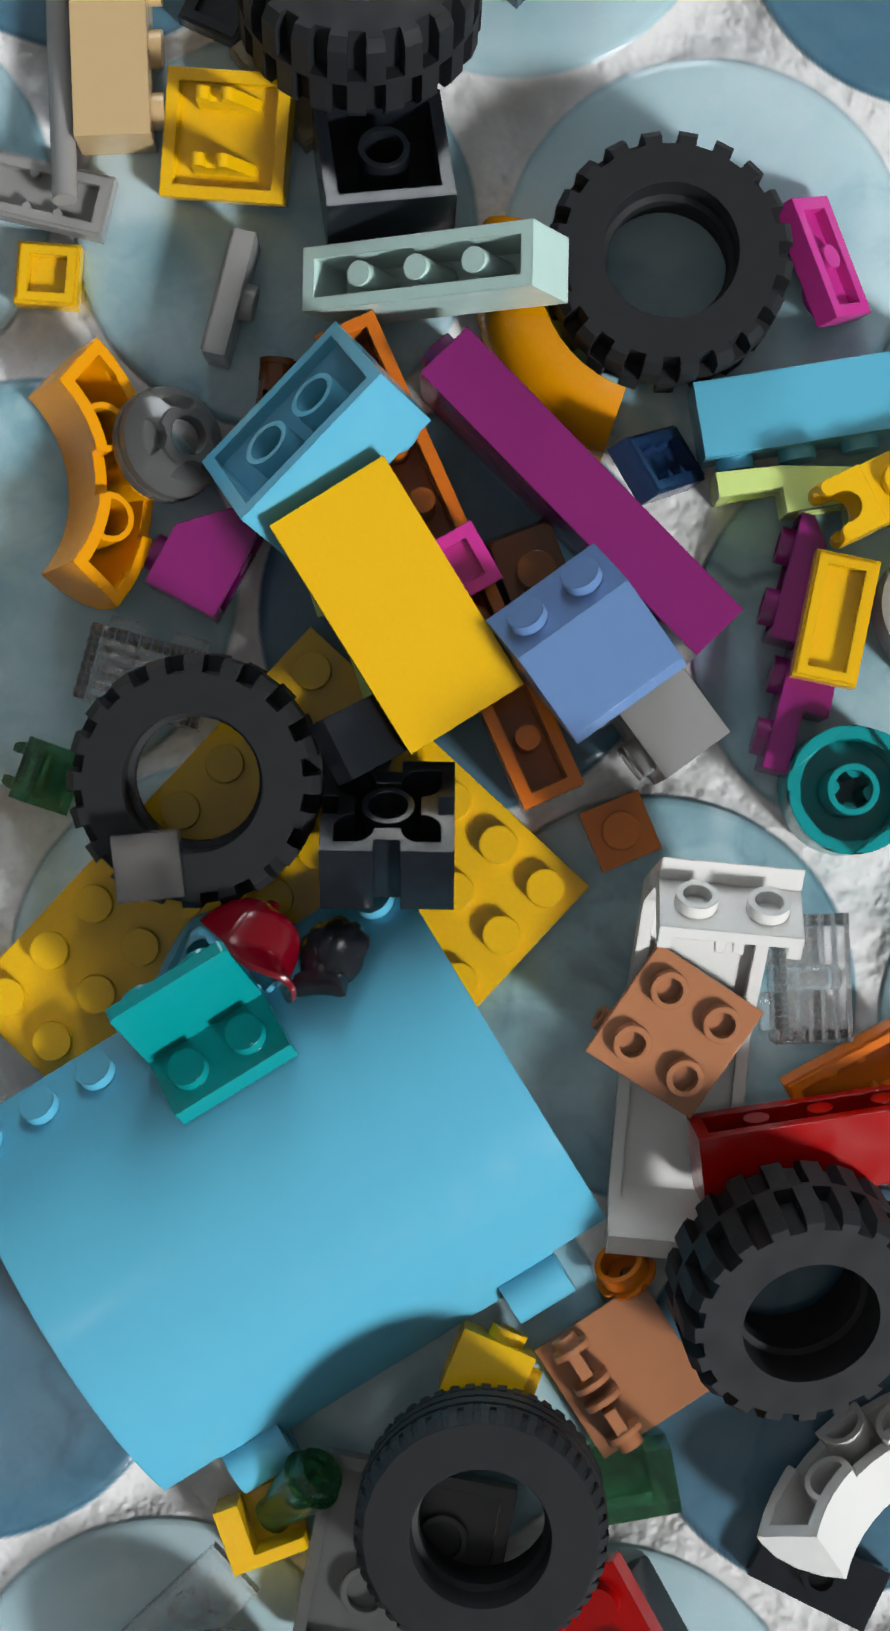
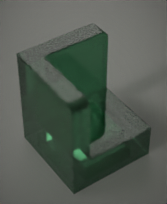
[592,1433,682,1525]

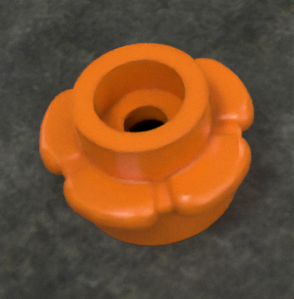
[594,1247,656,1301]

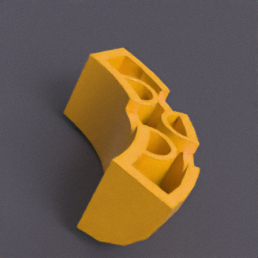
[476,216,626,462]
[28,337,154,610]

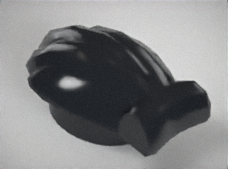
[292,915,370,997]

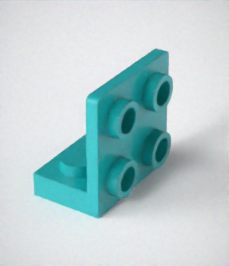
[105,941,298,1125]

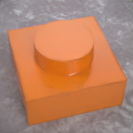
[578,790,662,873]

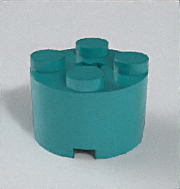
[777,725,890,856]

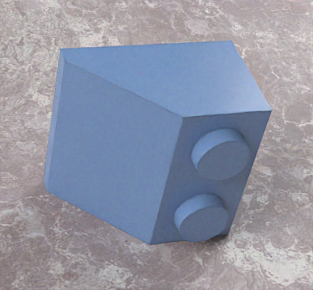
[486,543,687,744]

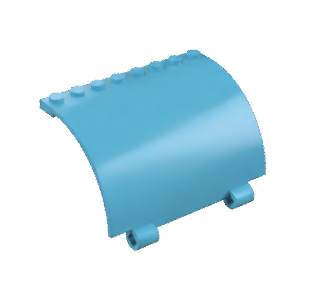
[0,897,607,1494]

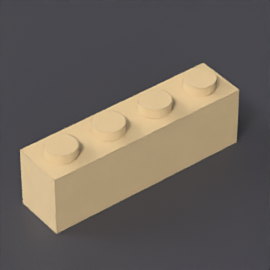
[69,0,166,156]

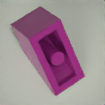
[143,507,265,624]

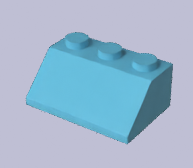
[202,321,431,558]

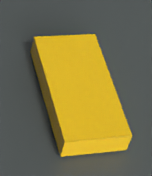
[789,548,881,690]

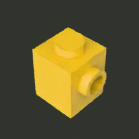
[439,1320,542,1395]

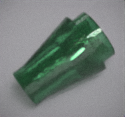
[255,1448,343,1534]

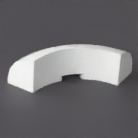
[756,1392,890,1579]

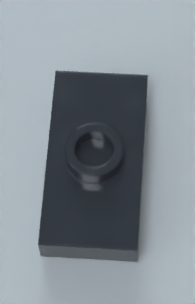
[745,1540,890,1631]

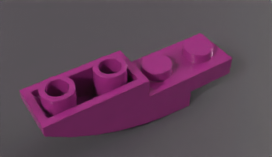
[748,512,835,777]

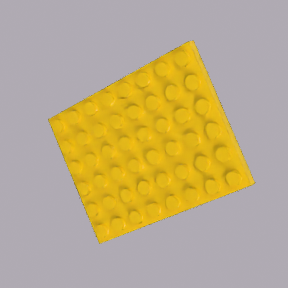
[0,627,590,1076]

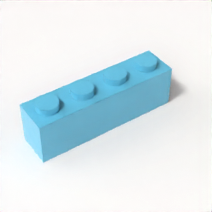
[687,351,890,472]

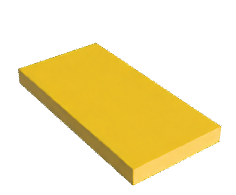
[269,455,524,754]

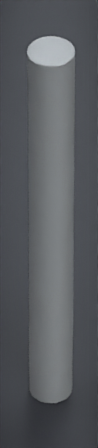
[45,0,78,206]

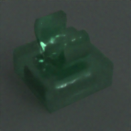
[2,736,75,816]

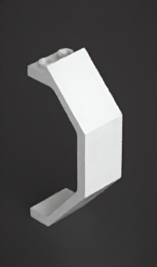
[605,857,806,1259]

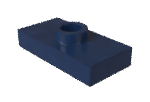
[607,425,705,506]

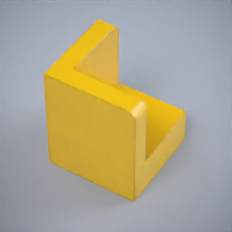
[212,1474,311,1577]

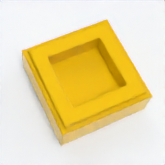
[13,240,84,313]

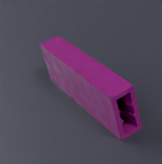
[420,327,744,665]

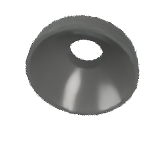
[112,386,222,504]

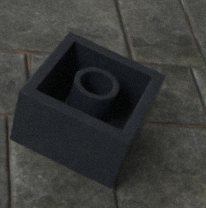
[312,89,457,245]

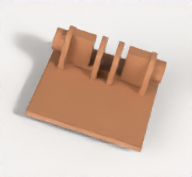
[584,947,764,1118]
[534,1289,709,1459]

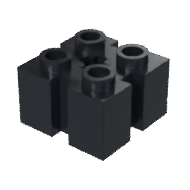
[318,760,455,910]

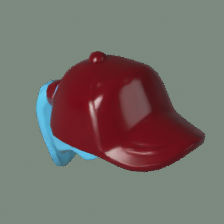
[156,898,300,1004]

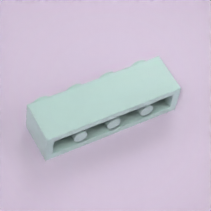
[302,218,569,324]

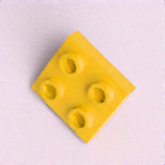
[159,66,296,208]

